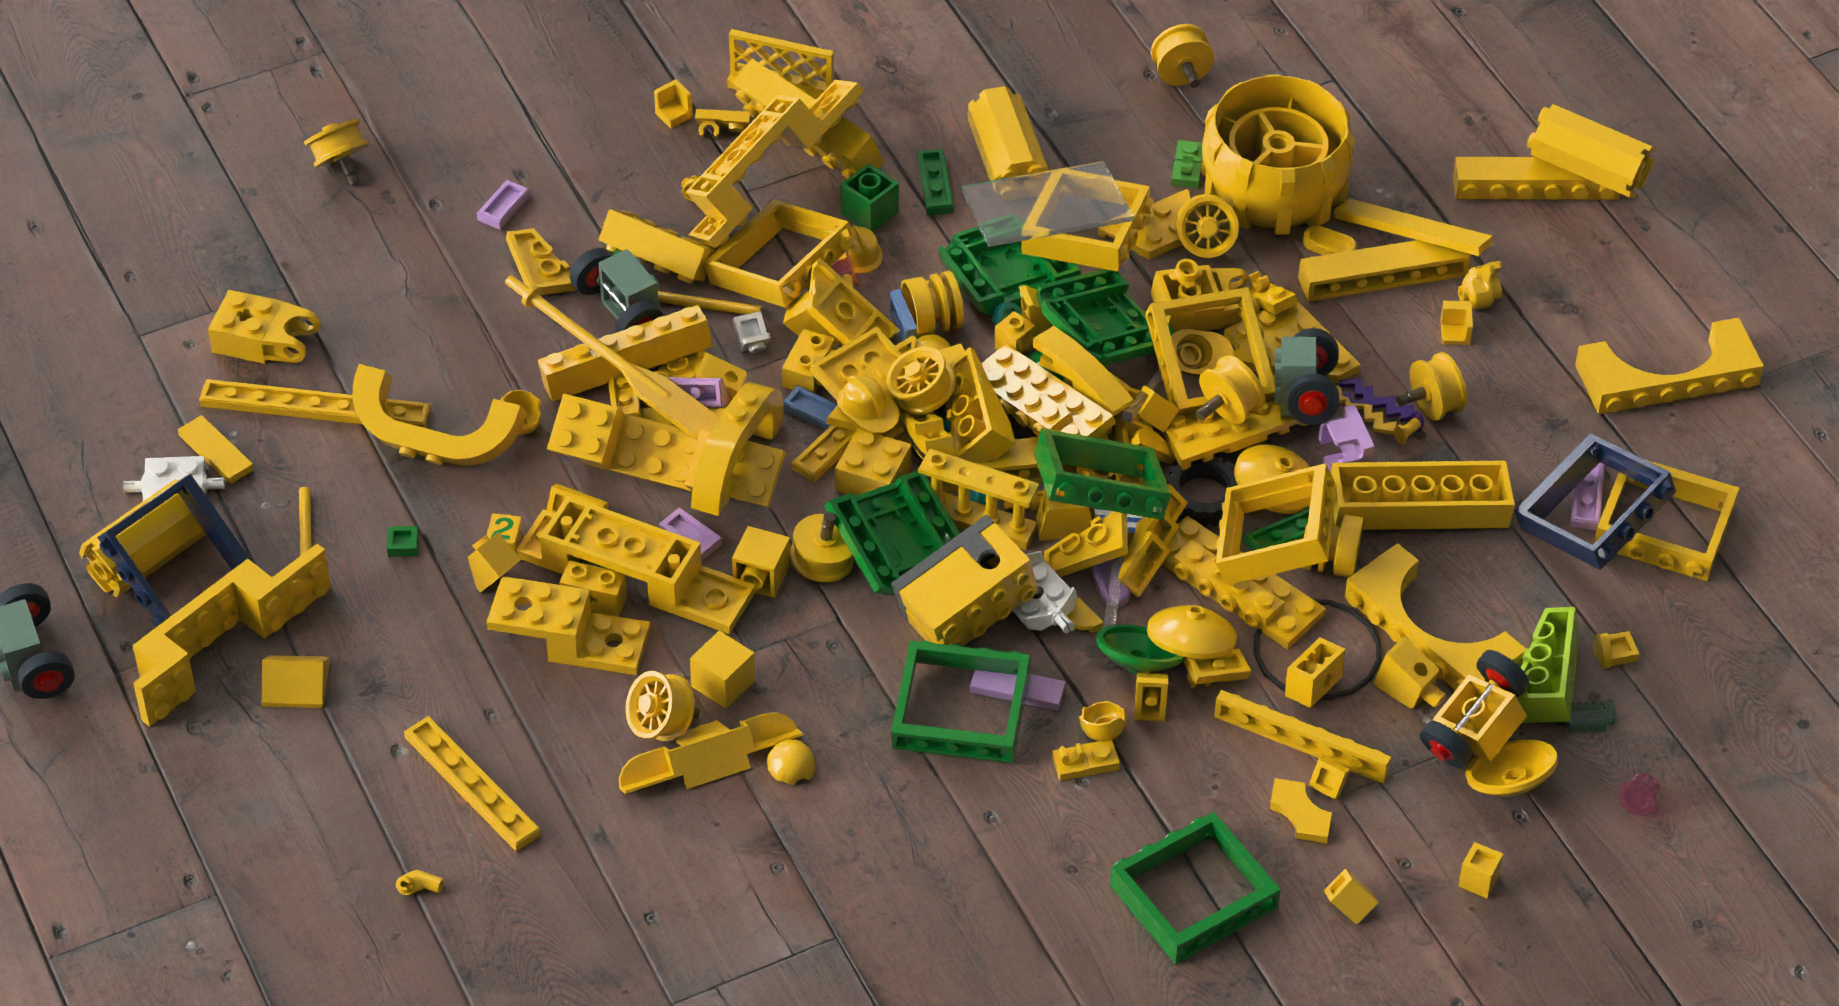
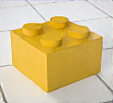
[835,428,912,496]

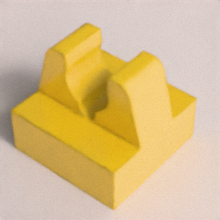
[1308,756,1350,799]

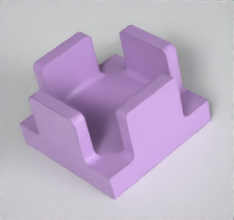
[1319,405,1375,472]

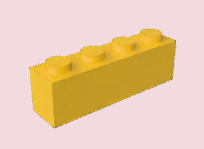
[598,209,715,284]

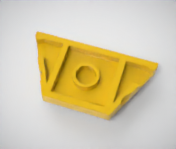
[1098,189,1190,259]
[807,258,900,345]

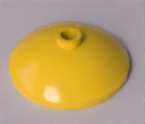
[1234,445,1311,514]
[1147,605,1237,659]
[1465,740,1558,797]

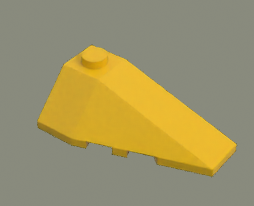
[947,347,1016,463]

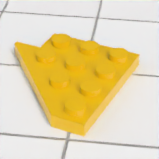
[1224,301,1361,383]
[810,326,916,440]

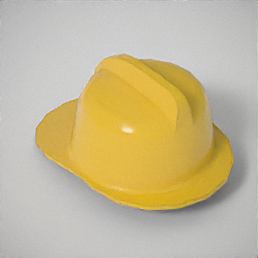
[839,225,883,274]
[1171,329,1234,375]
[837,375,900,433]

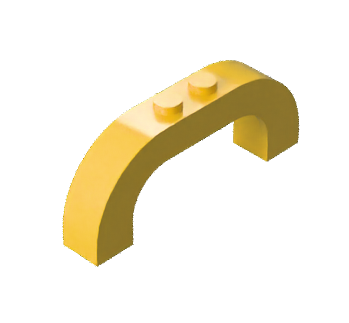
[353,364,527,466]
[691,382,784,516]

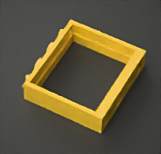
[1022,169,1154,272]
[704,199,855,308]
[1145,287,1275,415]
[1594,459,1739,581]
[1214,463,1336,585]

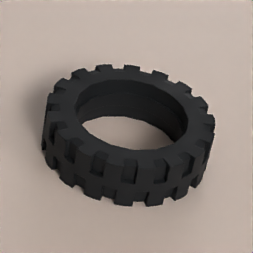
[1166,456,1238,527]

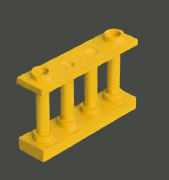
[918,448,1039,550]

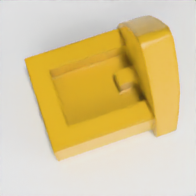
[1592,631,1639,669]

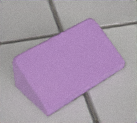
[668,377,731,407]

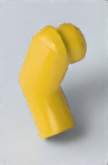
[396,870,445,895]

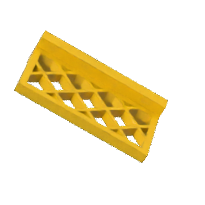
[727,29,834,99]

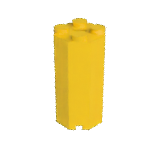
[968,86,1049,204]
[1527,104,1657,199]
[79,479,206,597]

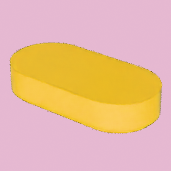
[1303,226,1357,255]

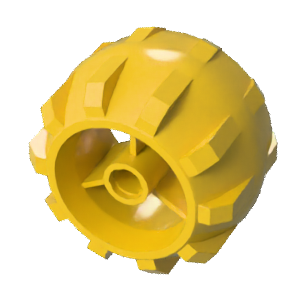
[1201,75,1355,235]

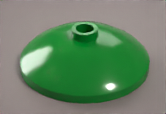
[1096,624,1185,674]

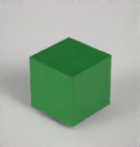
[840,163,899,232]

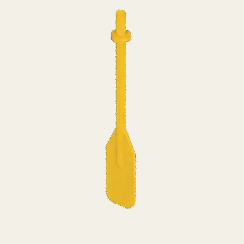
[505,275,719,439]

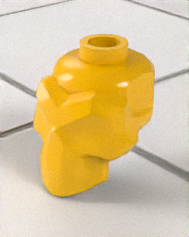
[1458,261,1503,310]

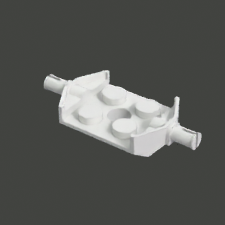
[1012,551,1078,633]

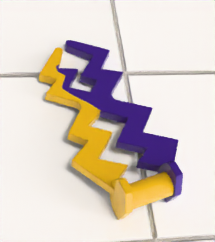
[1336,378,1424,446]

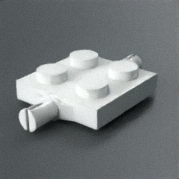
[123,456,225,501]

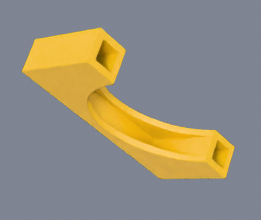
[1575,317,1764,414]
[1344,543,1526,691]

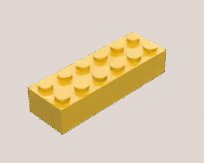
[731,59,885,179]
[1330,461,1515,530]

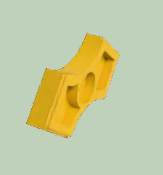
[1270,778,1332,844]

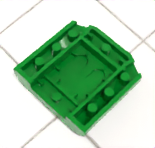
[938,217,1081,316]
[1036,269,1175,366]
[825,470,960,596]

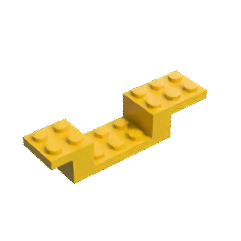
[685,80,864,248]
[547,393,786,508]
[516,495,756,634]
[133,544,331,727]

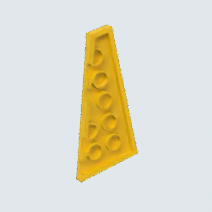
[1161,401,1308,470]

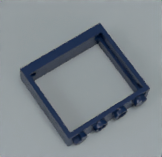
[1514,433,1677,570]
[97,474,251,627]

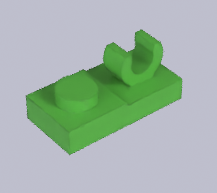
[1171,140,1202,188]

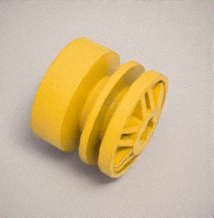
[901,271,964,337]
[1303,513,1364,578]

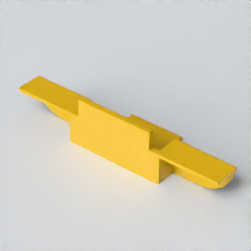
[619,712,804,794]

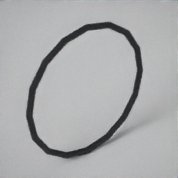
[1254,599,1381,700]

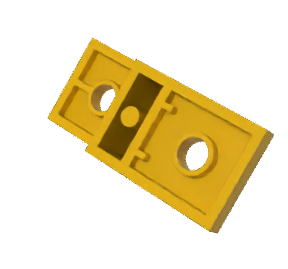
[486,576,651,675]

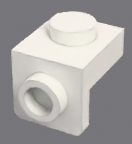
[733,311,771,353]

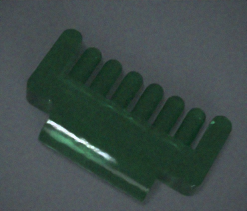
[1555,699,1617,732]

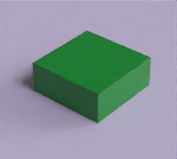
[387,526,419,557]

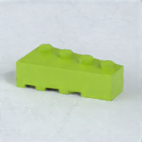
[1517,607,1580,723]

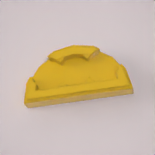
[1131,427,1176,464]
[1067,596,1104,633]

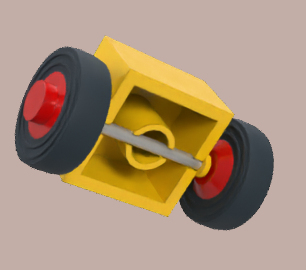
[1419,650,1529,768]

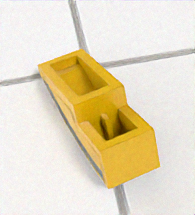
[899,412,956,459]

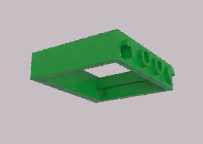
[1034,428,1171,520]
[891,641,1031,763]
[1110,812,1281,965]

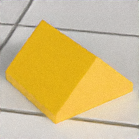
[262,655,330,708]

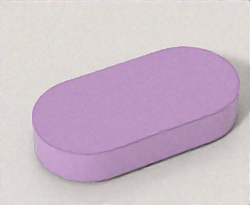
[1092,558,1130,608]

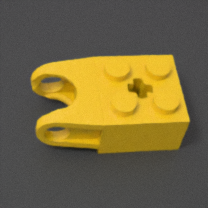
[1150,265,1260,332]
[208,290,321,364]

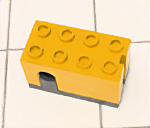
[891,514,1038,646]

